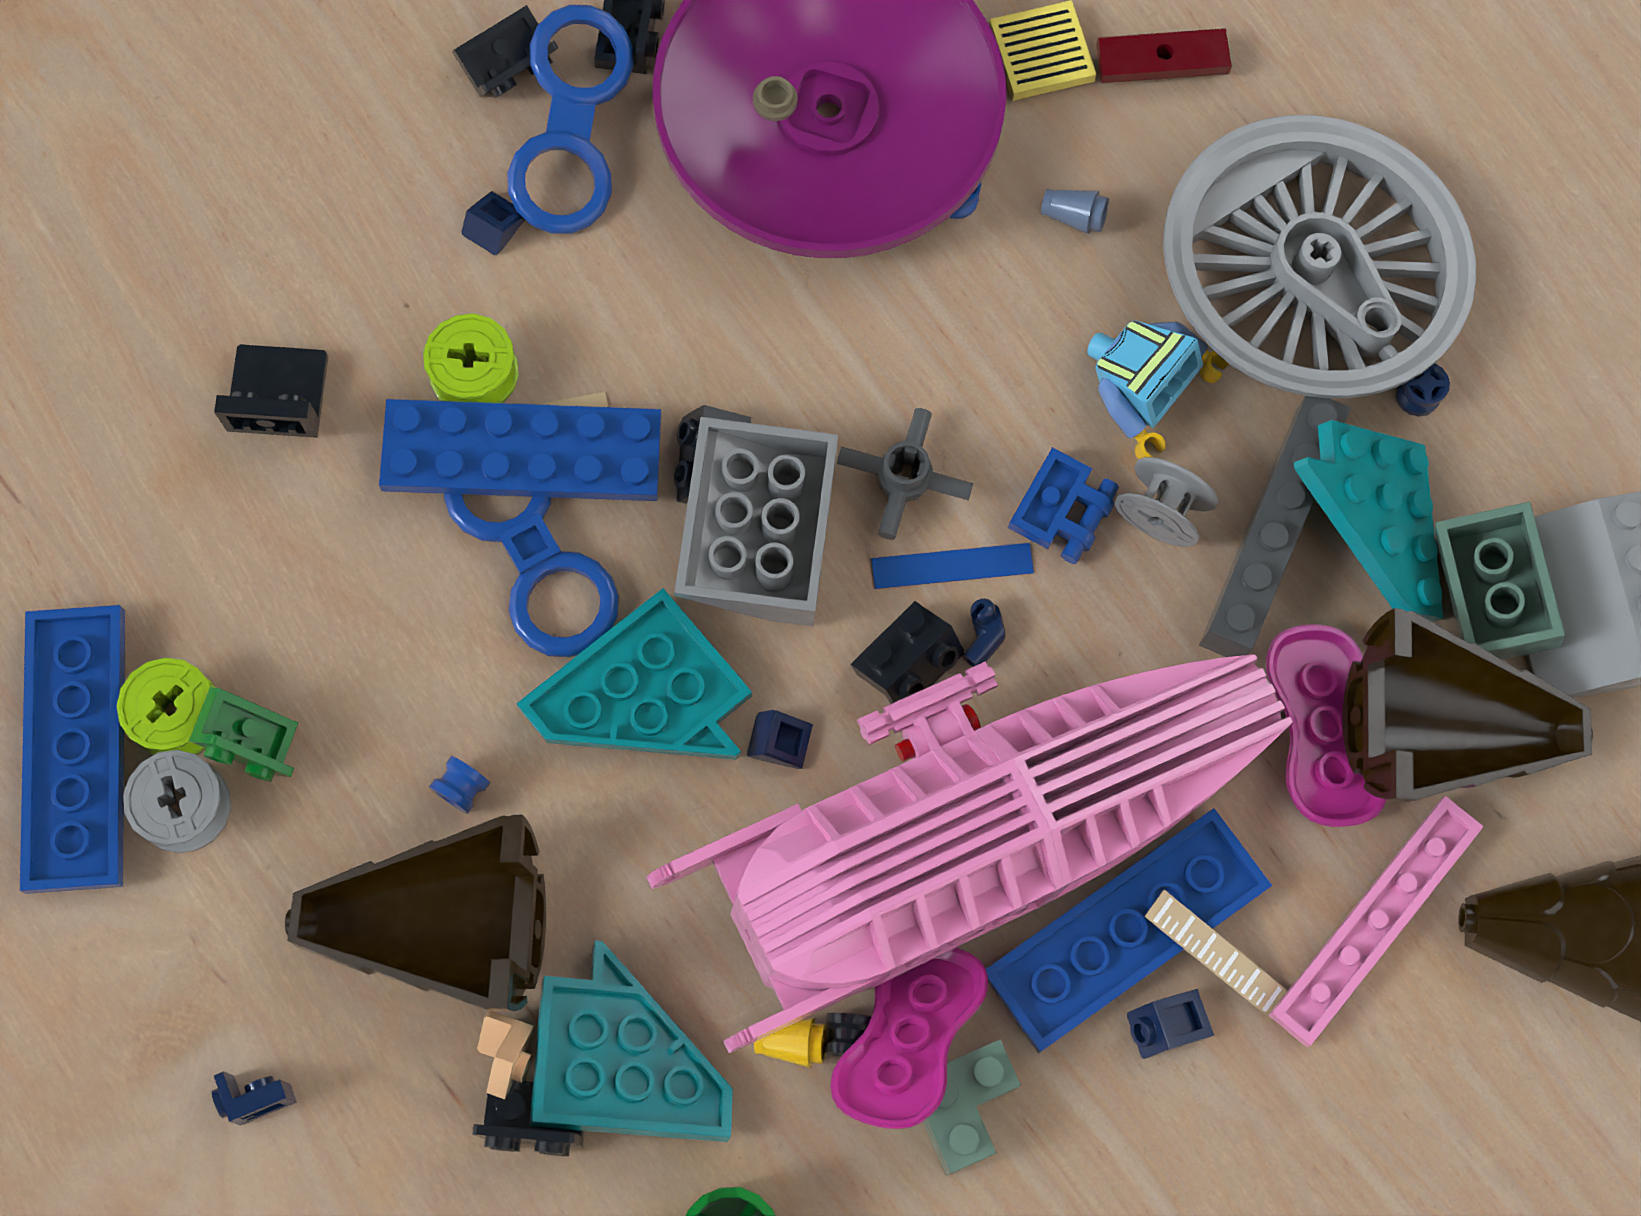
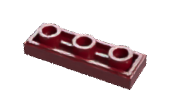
[1096,28,1232,84]

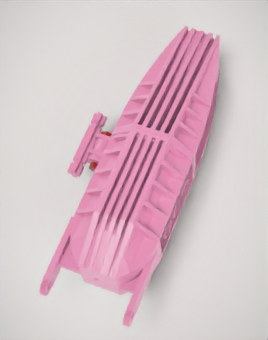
[646,654,1293,1053]

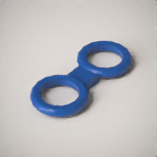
[507,4,633,234]
[444,494,619,657]

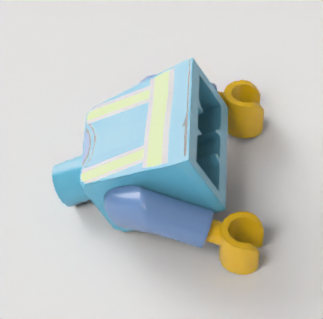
[1087,321,1229,459]

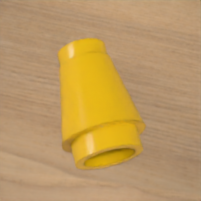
[754,1018,827,1068]

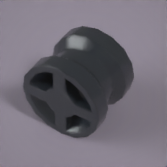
[823,1013,872,1057]

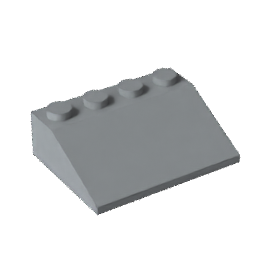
[674,417,838,626]
[1526,492,1641,698]

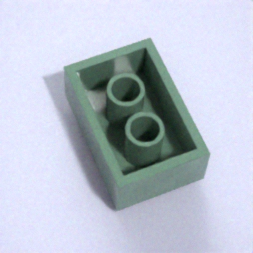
[1435,501,1565,660]

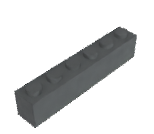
[1199,396,1351,657]

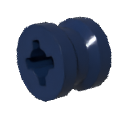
[1396,363,1450,417]

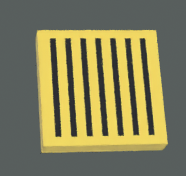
[989,0,1097,101]

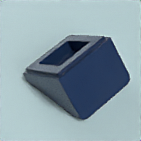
[462,191,525,255]
[747,710,813,769]

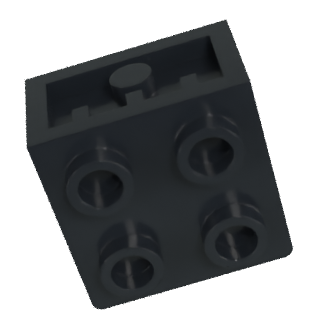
[214,344,328,438]
[472,1081,584,1156]

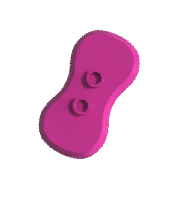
[1266,624,1387,827]
[830,948,988,1129]

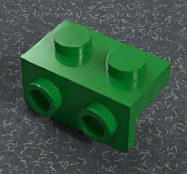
[189,687,298,782]

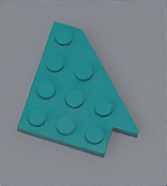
[1294,420,1443,622]
[516,588,752,760]
[530,940,733,1142]

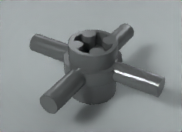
[837,408,974,540]

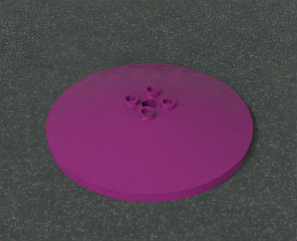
[653,0,1006,258]

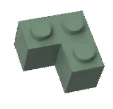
[923,1039,1021,1176]

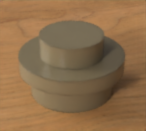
[753,76,797,121]

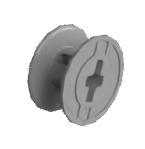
[1115,457,1219,547]
[123,750,231,853]

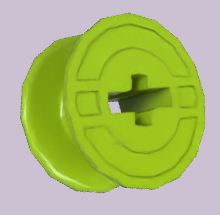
[423,313,519,403]
[116,657,216,755]

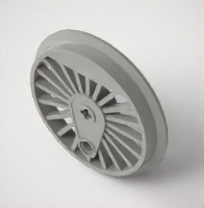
[1163,115,1476,398]

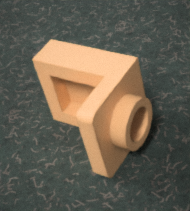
[477,1011,534,1099]

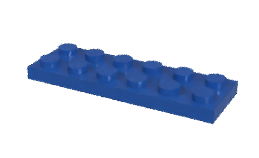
[379,399,661,501]
[20,605,125,894]
[986,808,1272,1054]

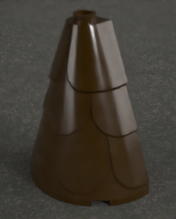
[1342,608,1593,802]
[285,814,546,1012]
[1458,855,1641,1022]

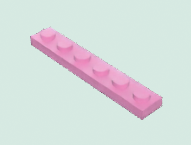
[1268,796,1484,1047]

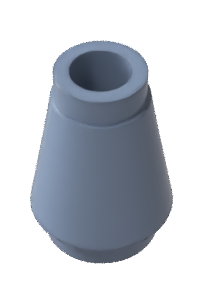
[1041,189,1109,234]

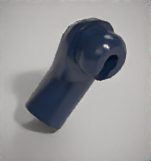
[962,598,1006,667]

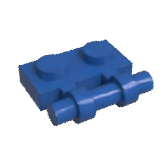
[1008,447,1119,564]

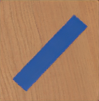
[871,543,1034,589]

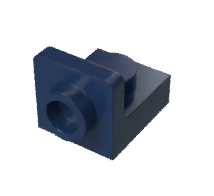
[1127,989,1214,1059]
[212,1071,297,1126]

